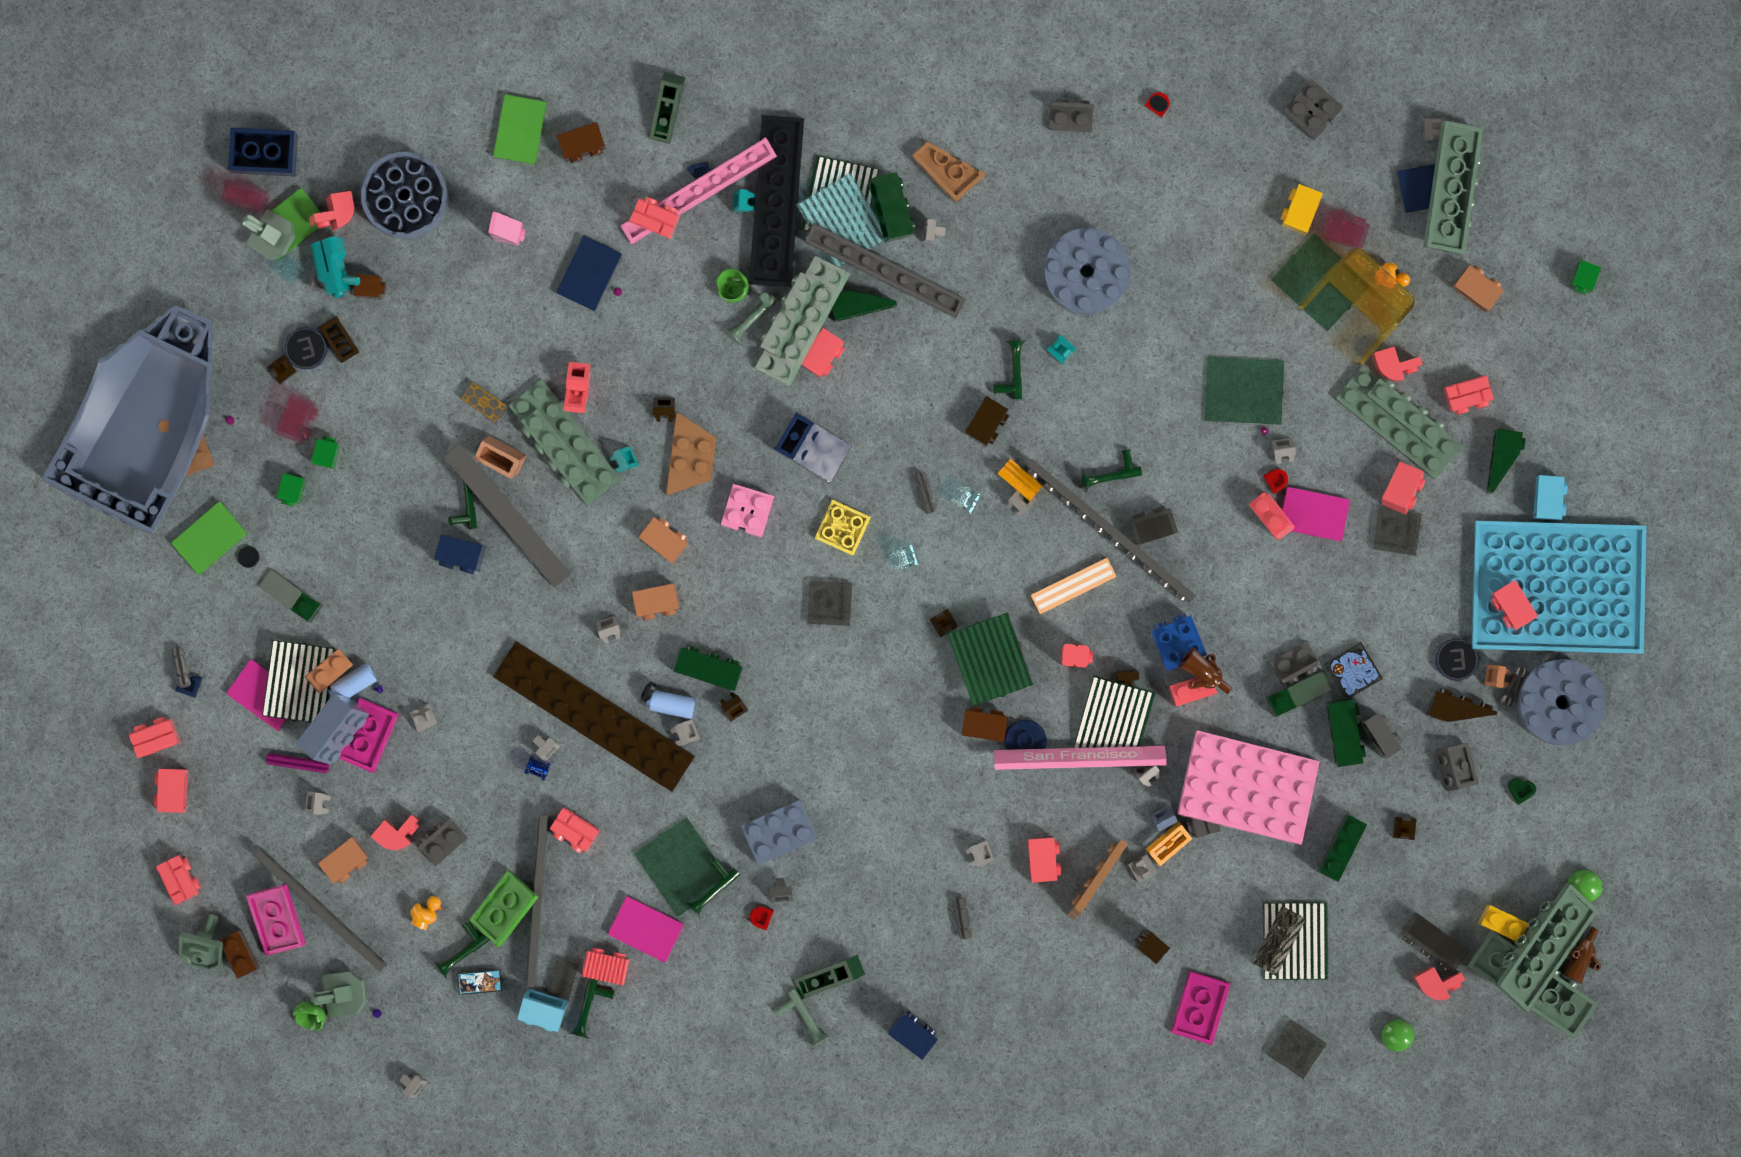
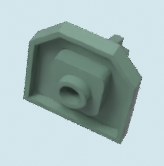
[242,209,295,260]
[179,914,223,971]
[311,971,367,1018]

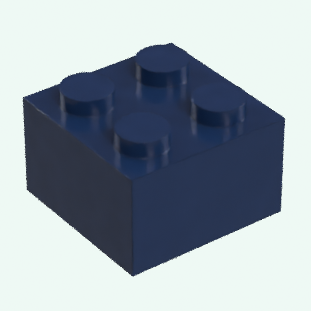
[434,535,486,575]
[888,1011,938,1060]

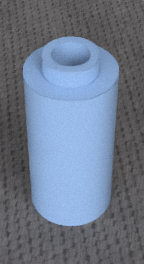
[328,663,377,698]
[646,690,696,719]

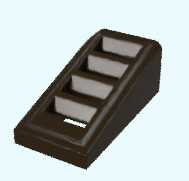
[318,315,359,363]

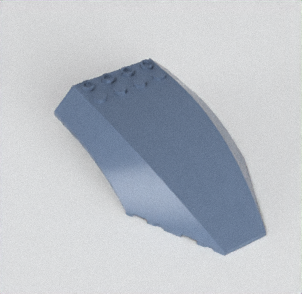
[42,305,213,534]

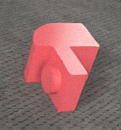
[309,191,354,231]
[1372,347,1422,382]
[564,362,590,413]
[371,814,420,850]
[1413,966,1465,1000]

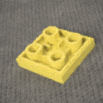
[815,500,871,556]

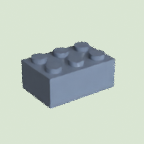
[296,693,369,765]
[741,800,817,865]

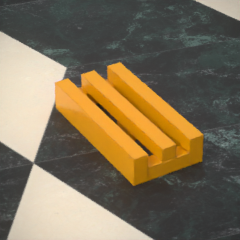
[998,459,1043,501]
[1146,822,1192,866]

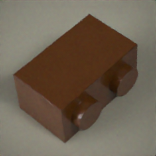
[557,122,606,164]
[961,707,1008,742]
[219,930,260,979]

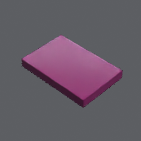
[1282,487,1350,542]
[226,659,301,731]
[339,698,399,773]
[246,884,306,956]
[608,896,684,963]
[1171,971,1231,1045]

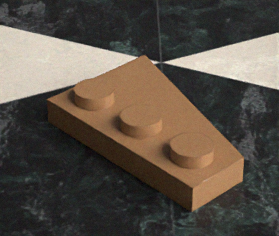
[911,142,986,203]

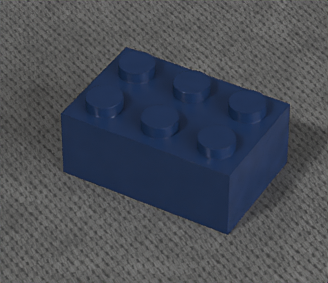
[228,128,298,177]

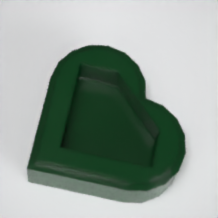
[1508,778,1536,805]

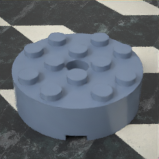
[361,152,449,240]
[1044,228,1130,315]
[1516,659,1606,745]

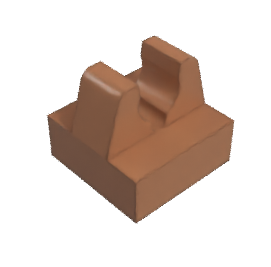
[1484,665,1511,688]

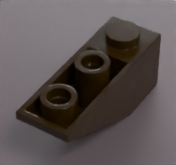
[1426,688,1497,722]

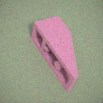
[488,212,526,246]

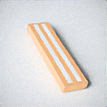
[1030,558,1117,614]

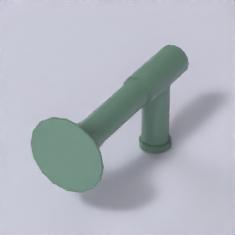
[725,293,777,345]
[774,989,831,1048]

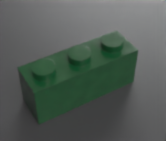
[868,172,915,243]
[673,645,743,692]
[1326,698,1366,767]
[1317,814,1367,882]

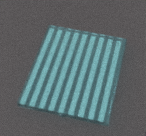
[796,172,884,268]

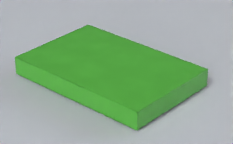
[493,94,547,165]
[259,188,321,261]
[171,501,248,575]
[469,870,539,947]

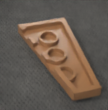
[1067,839,1128,920]

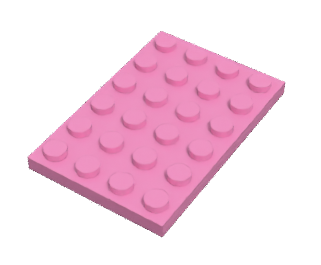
[1177,731,1320,845]

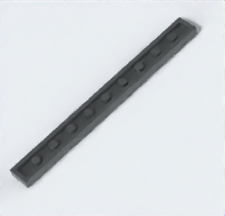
[1026,459,1196,603]

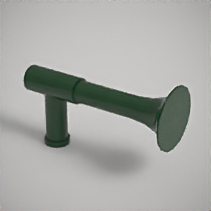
[994,340,1027,399]
[1081,449,1142,493]
[448,472,477,529]
[686,858,740,919]
[434,921,490,979]
[568,978,615,1039]

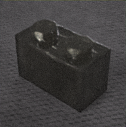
[1129,506,1178,546]

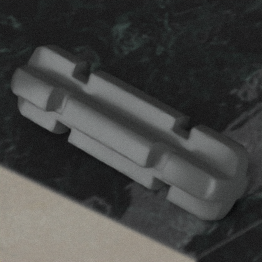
[915,472,936,514]
[171,646,191,688]
[1500,666,1528,707]
[954,897,972,939]

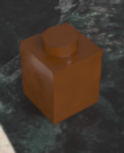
[353,274,386,300]

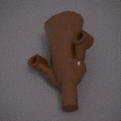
[1179,647,1232,694]
[1561,927,1601,984]

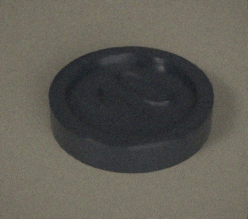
[238,546,259,568]
[641,681,656,702]

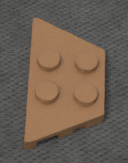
[666,413,717,495]

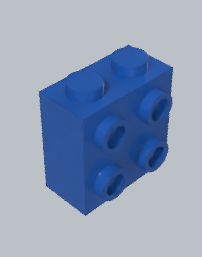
[1150,613,1207,671]

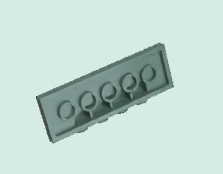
[1423,121,1483,255]
[755,256,850,387]
[1335,366,1462,480]
[508,379,621,506]
[1496,883,1598,1012]
[1467,930,1598,1039]

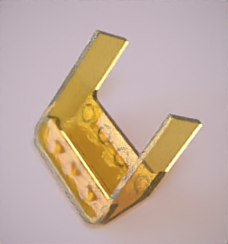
[1295,248,1415,365]

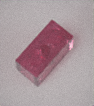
[220,180,271,215]
[1320,210,1370,251]
[276,394,319,444]

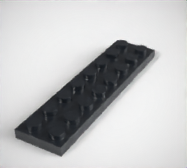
[749,115,804,288]

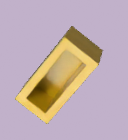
[1280,184,1323,235]
[1478,905,1528,942]

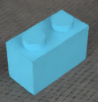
[1533,475,1568,521]
[517,988,568,1032]

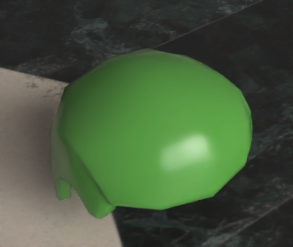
[716,268,749,303]
[1568,869,1603,902]
[293,1001,326,1031]
[1381,1018,1415,1052]

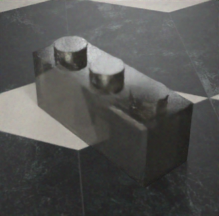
[1253,906,1306,977]
[1400,912,1469,972]

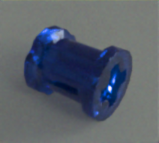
[524,756,551,781]

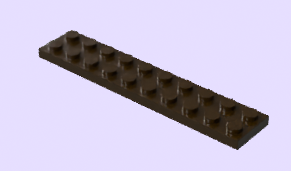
[493,641,695,792]

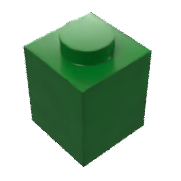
[1570,260,1601,295]
[311,436,340,470]
[276,473,306,507]

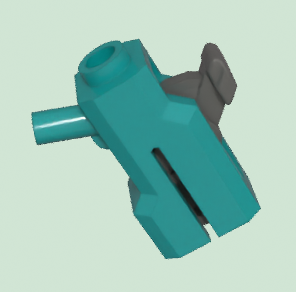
[309,236,360,298]

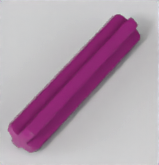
[266,753,330,773]

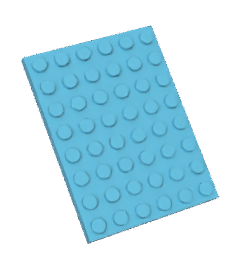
[1472,521,1647,654]

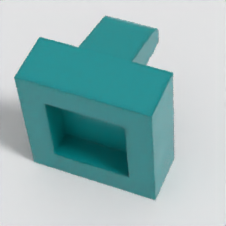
[732,189,756,213]
[1046,335,1076,365]
[610,446,639,472]

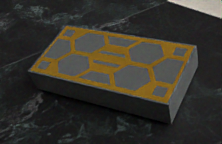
[460,382,508,424]

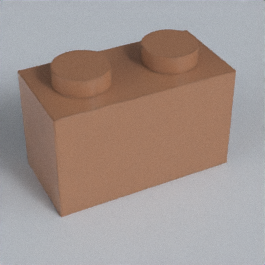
[1452,265,1504,313]
[474,436,527,479]
[639,517,689,564]
[632,584,680,621]
[305,649,353,693]
[318,837,370,884]

